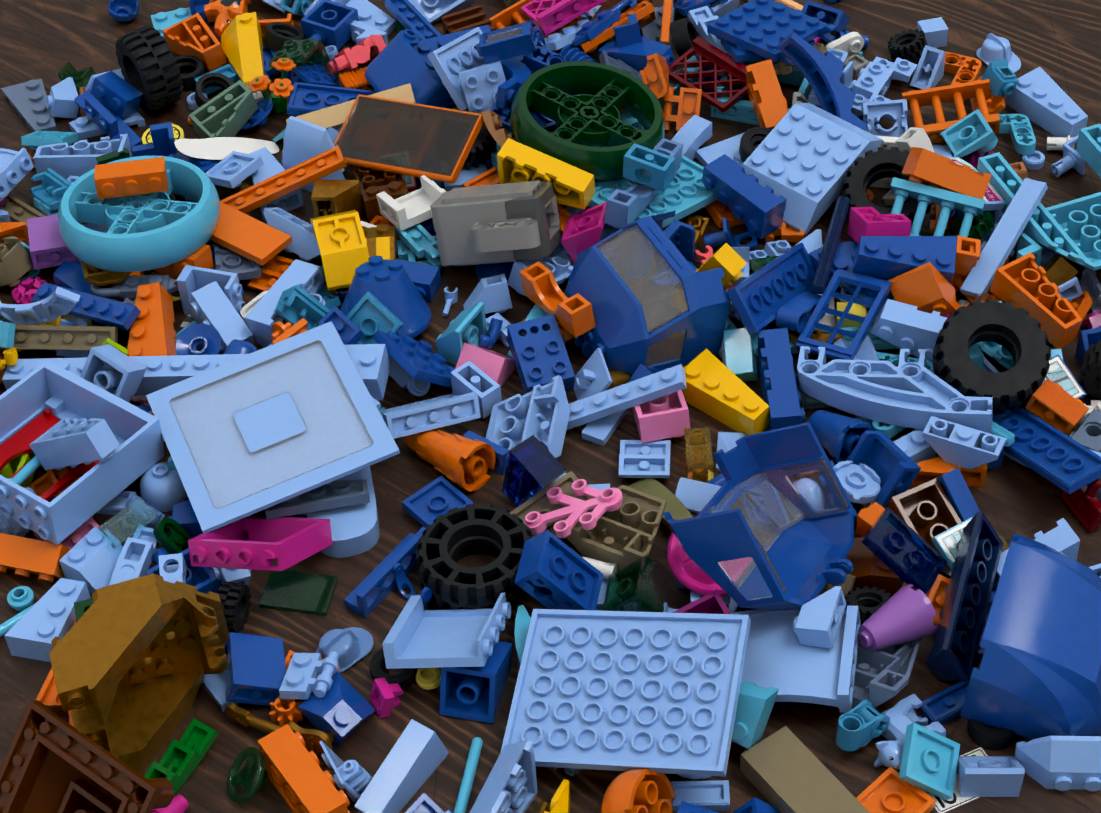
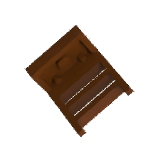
[442,4,496,35]

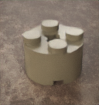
[0,236,34,287]

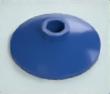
[241,99,273,130]
[175,323,222,355]

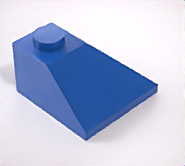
[297,671,376,748]

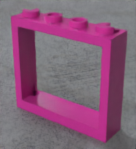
[188,516,333,571]

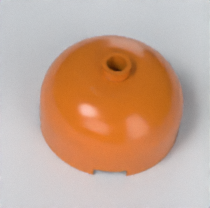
[601,769,675,813]

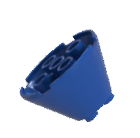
[340,256,432,338]

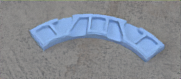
[0,286,81,325]

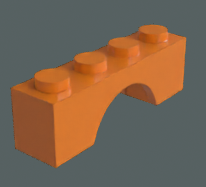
[519,261,596,338]

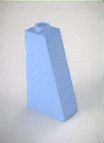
[249,147,304,222]
[354,719,449,813]

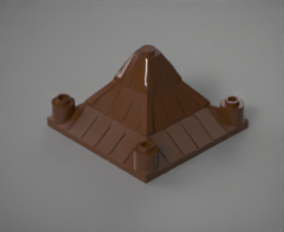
[0,700,174,813]

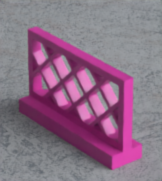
[520,0,606,36]

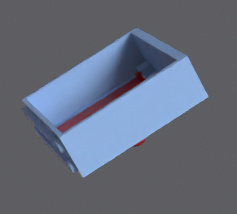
[0,360,165,545]

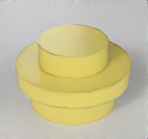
[415,668,441,690]

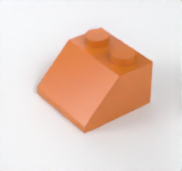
[888,262,956,316]

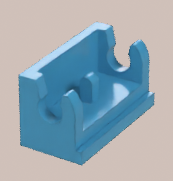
[30,168,72,210]
[274,285,330,330]

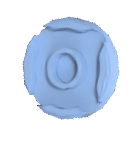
[833,461,881,504]

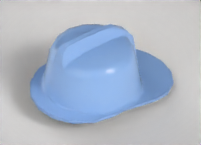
[976,33,1021,73]

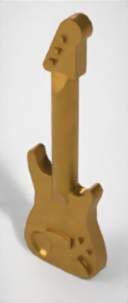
[225,703,334,767]

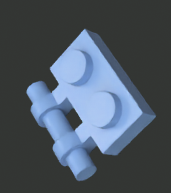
[279,651,339,700]

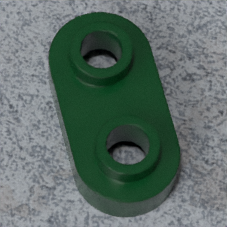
[153,518,192,554]

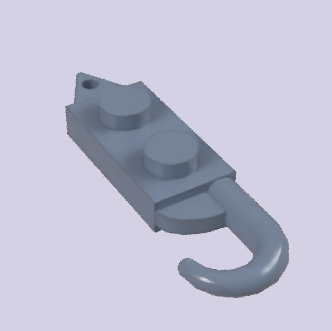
[91,274,178,299]

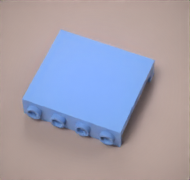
[382,593,511,669]

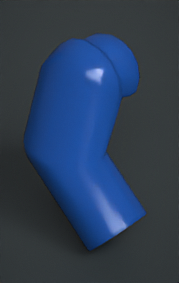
[478,318,503,349]

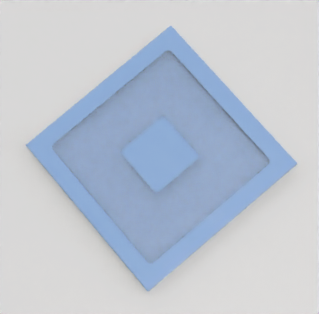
[146,321,400,534]

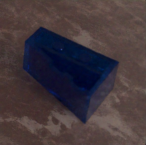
[502,435,567,507]

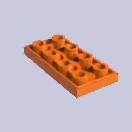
[209,202,292,266]

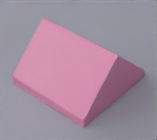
[455,343,516,386]

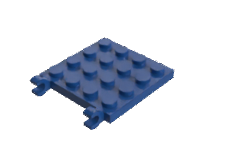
[707,0,836,66]

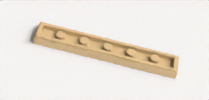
[286,83,416,130]

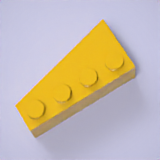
[497,138,595,210]
[670,243,747,313]

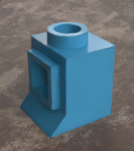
[981,59,1019,97]

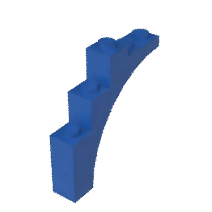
[778,32,867,131]

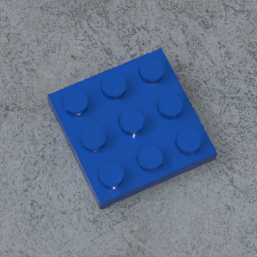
[373,330,455,388]

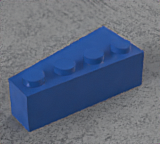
[702,154,787,240]
[853,236,957,283]
[757,328,805,431]

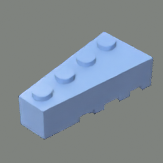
[1006,67,1088,137]
[33,134,132,180]

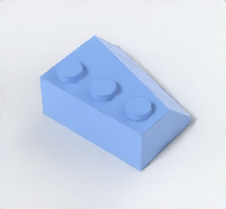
[470,740,538,813]

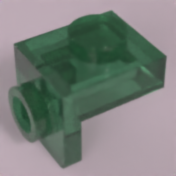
[57,62,96,88]

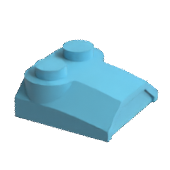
[940,109,998,158]

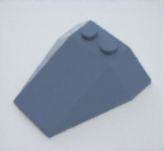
[852,639,922,708]

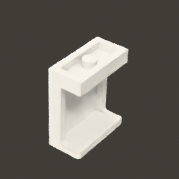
[376,175,446,231]

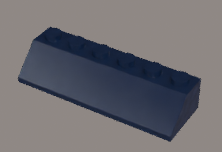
[927,511,1003,681]

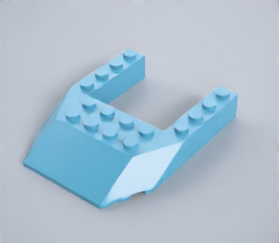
[977,123,1101,271]

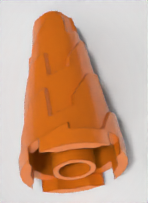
[404,429,496,492]

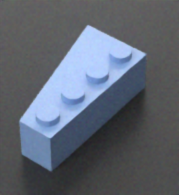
[245,259,325,347]
[29,417,120,470]

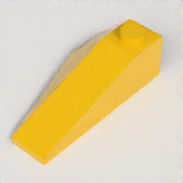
[221,12,264,85]

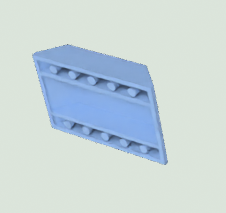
[742,103,884,235]

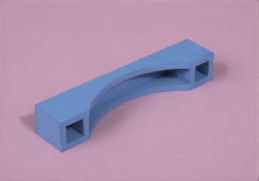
[604,138,683,229]

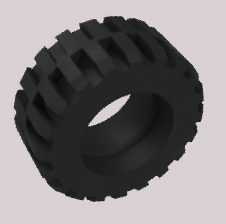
[115,26,184,111]
[843,146,931,226]

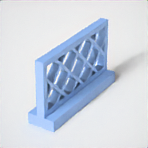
[379,392,481,439]

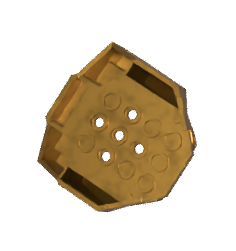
[49,573,230,774]

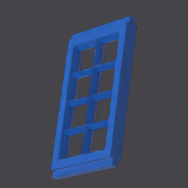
[796,269,892,360]

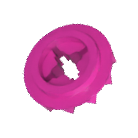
[11,277,47,304]

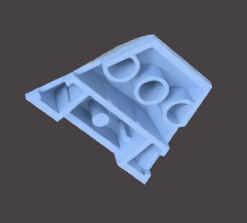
[280,116,345,193]
[486,375,570,466]

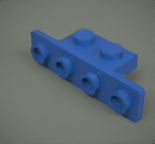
[74,89,142,150]

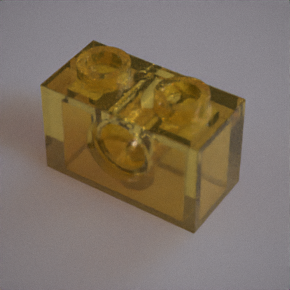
[684,427,713,483]

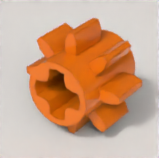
[269,695,304,726]

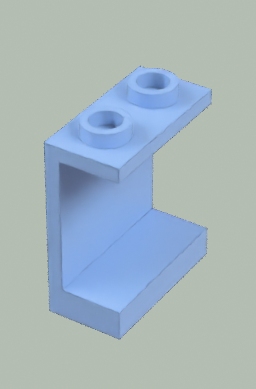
[176,265,246,315]

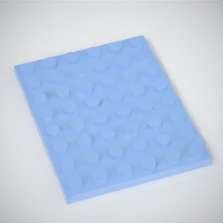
[500,609,751,777]

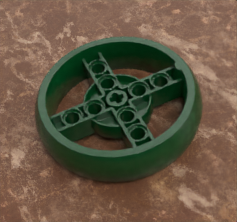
[510,61,665,182]

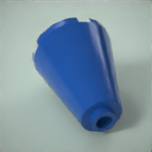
[809,410,873,464]

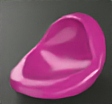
[667,532,752,596]

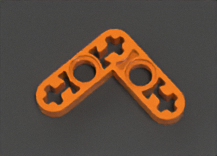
[944,51,982,101]

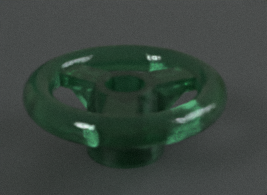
[227,747,268,804]

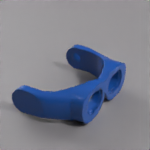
[393,563,432,610]

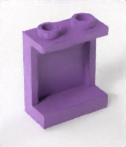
[27,214,80,270]

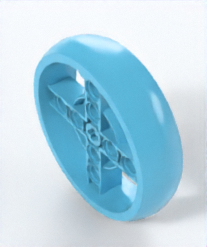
[58,156,220,272]

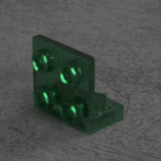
[268,38,330,67]

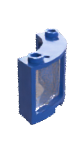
[476,20,547,64]

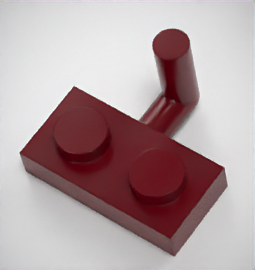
[1061,477,1101,532]

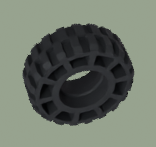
[932,299,1051,415]
[416,504,532,610]

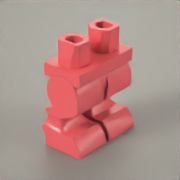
[327,34,386,75]

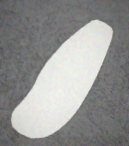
[174,137,280,160]

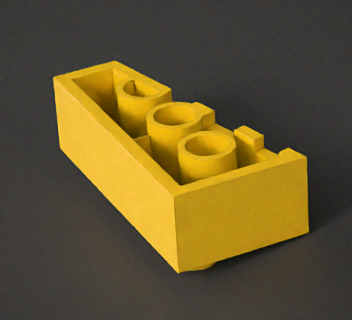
[682,348,769,436]

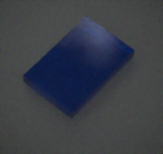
[861,507,947,594]

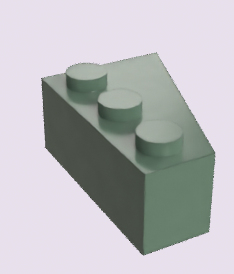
[188,80,258,139]

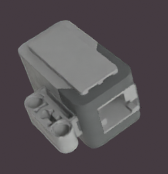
[430,180,561,266]

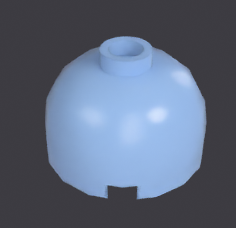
[140,462,188,512]

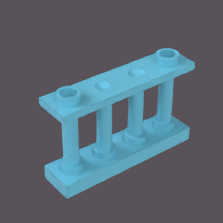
[891,177,985,237]

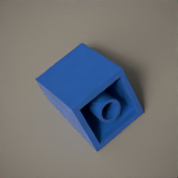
[439,641,512,723]

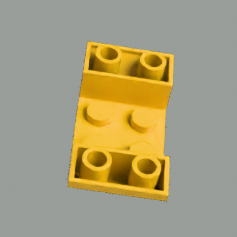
[310,210,370,291]

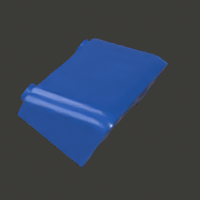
[365,29,449,116]

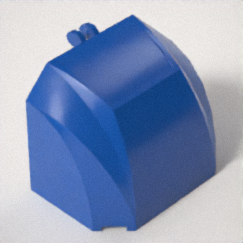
[960,533,1101,739]

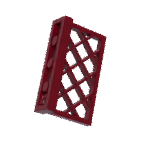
[668,36,748,113]

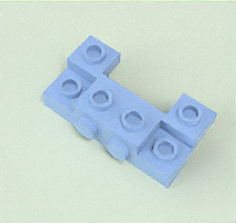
[850,56,917,119]

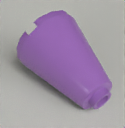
[858,584,938,651]

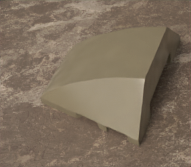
[566,485,667,572]

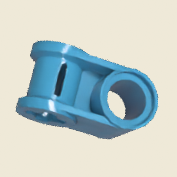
[836,700,890,751]

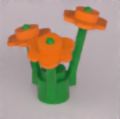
[248,58,296,113]

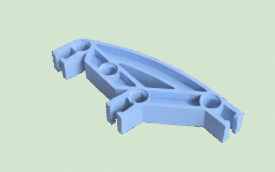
[797,346,993,434]

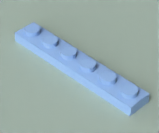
[566,364,687,430]

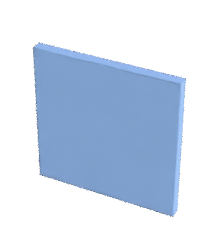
[574,348,612,400]

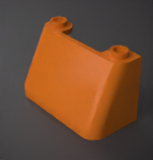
[619,53,669,113]

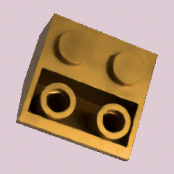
[311,180,364,219]

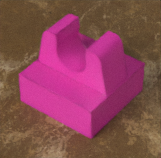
[369,677,403,718]

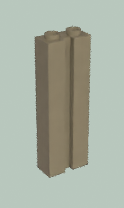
[740,726,870,813]

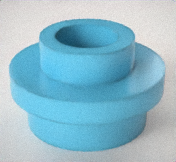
[7,586,34,611]

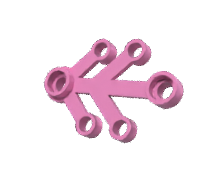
[524,479,623,538]

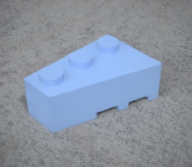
[4,578,91,662]

